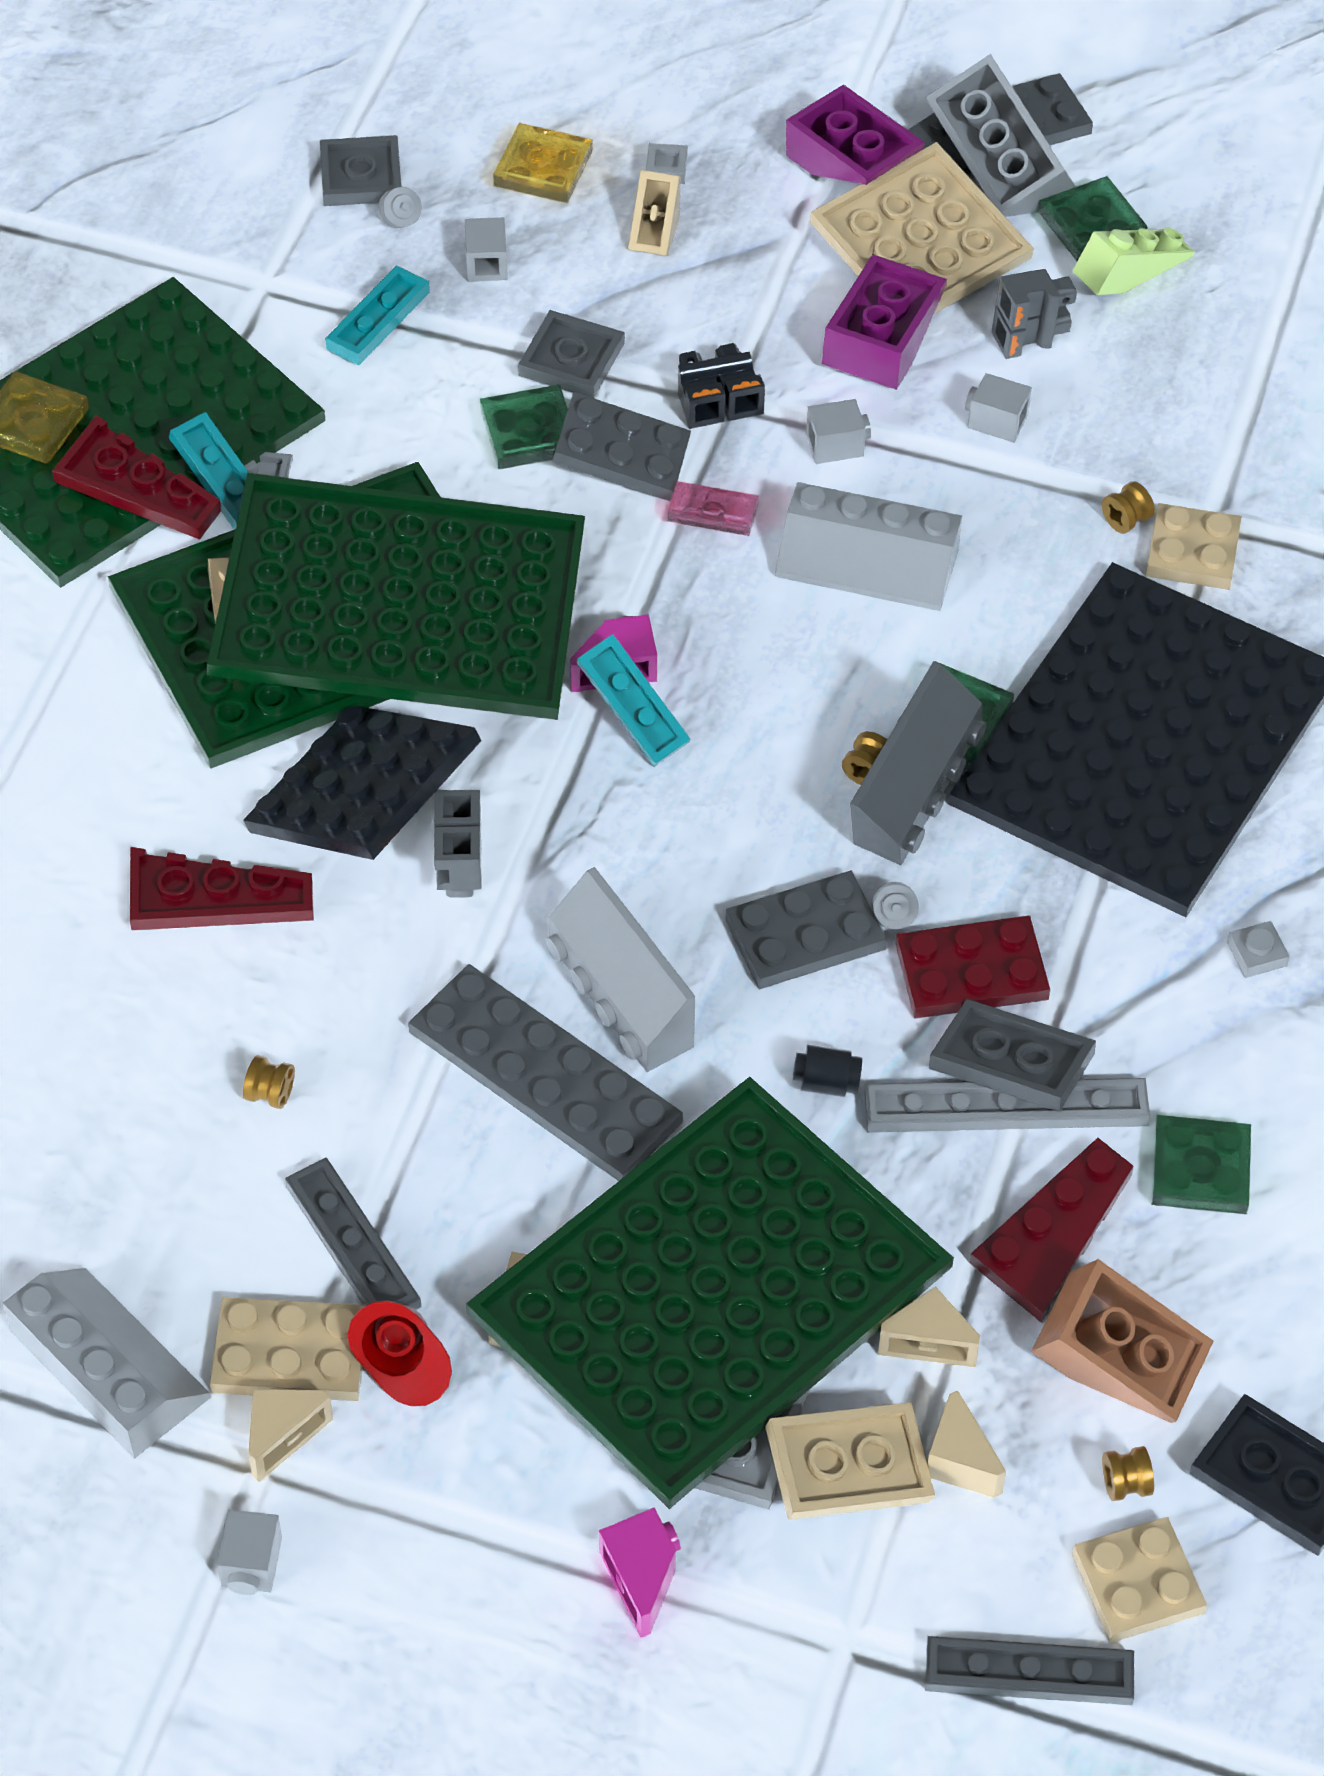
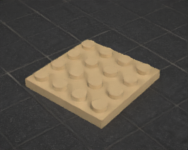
[810,142,1034,314]

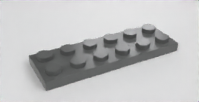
[408,963,683,1181]

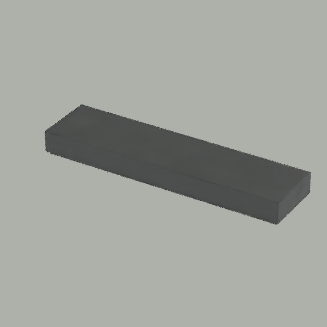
[285,1157,422,1310]
[925,1636,1134,1706]

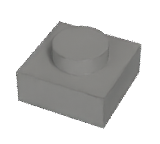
[646,143,688,184]
[1227,921,1290,978]

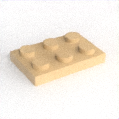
[210,1297,366,1401]
[765,1402,935,1520]

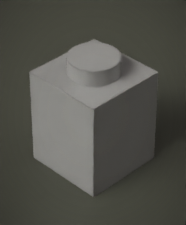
[465,217,508,282]
[965,372,1032,443]
[806,399,871,464]
[217,1509,282,1595]

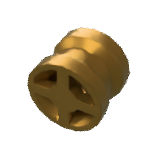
[1102,481,1155,534]
[842,731,887,785]
[243,1055,295,1110]
[1102,1446,1154,1502]

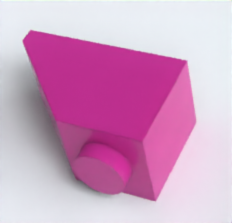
[570,614,657,692]
[599,1507,681,1638]

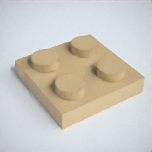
[1146,503,1242,590]
[1072,1516,1207,1643]

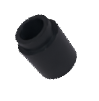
[793,1044,862,1097]

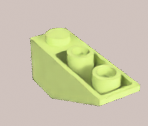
[1072,227,1195,295]

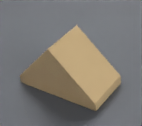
[628,170,681,256]
[878,1286,980,1368]
[248,1390,334,1482]
[928,1390,1007,1498]

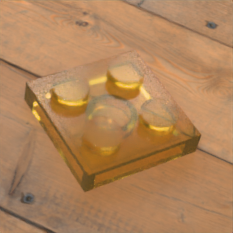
[493,123,593,203]
[0,371,89,464]

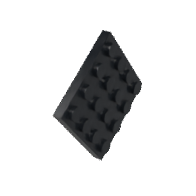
[243,706,482,860]

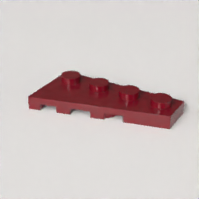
[52,415,221,540]
[130,847,314,931]
[969,1137,1134,1323]

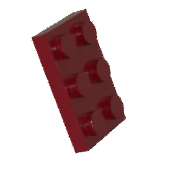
[895,915,1050,1019]

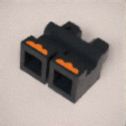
[678,343,765,429]

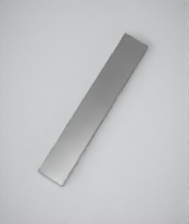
[864,1078,1151,1132]

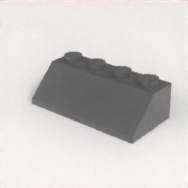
[850,661,986,865]

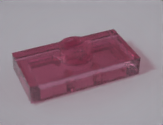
[667,481,759,536]

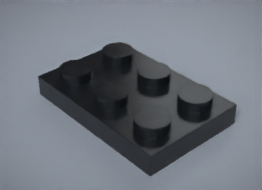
[1189,1393,1324,1556]

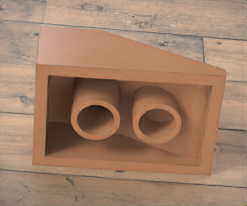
[1031,1259,1214,1423]

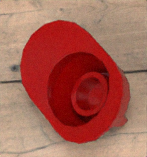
[347,1300,452,1407]

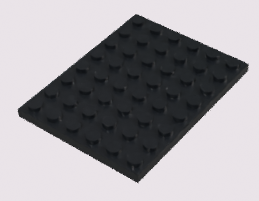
[948,562,1324,918]

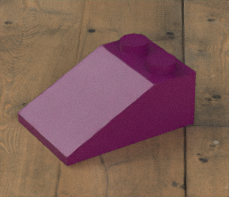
[786,84,924,185]
[822,254,947,390]

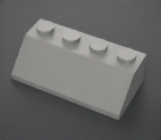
[925,53,1077,217]
[775,482,962,611]
[546,866,695,1072]
[3,1268,211,1459]

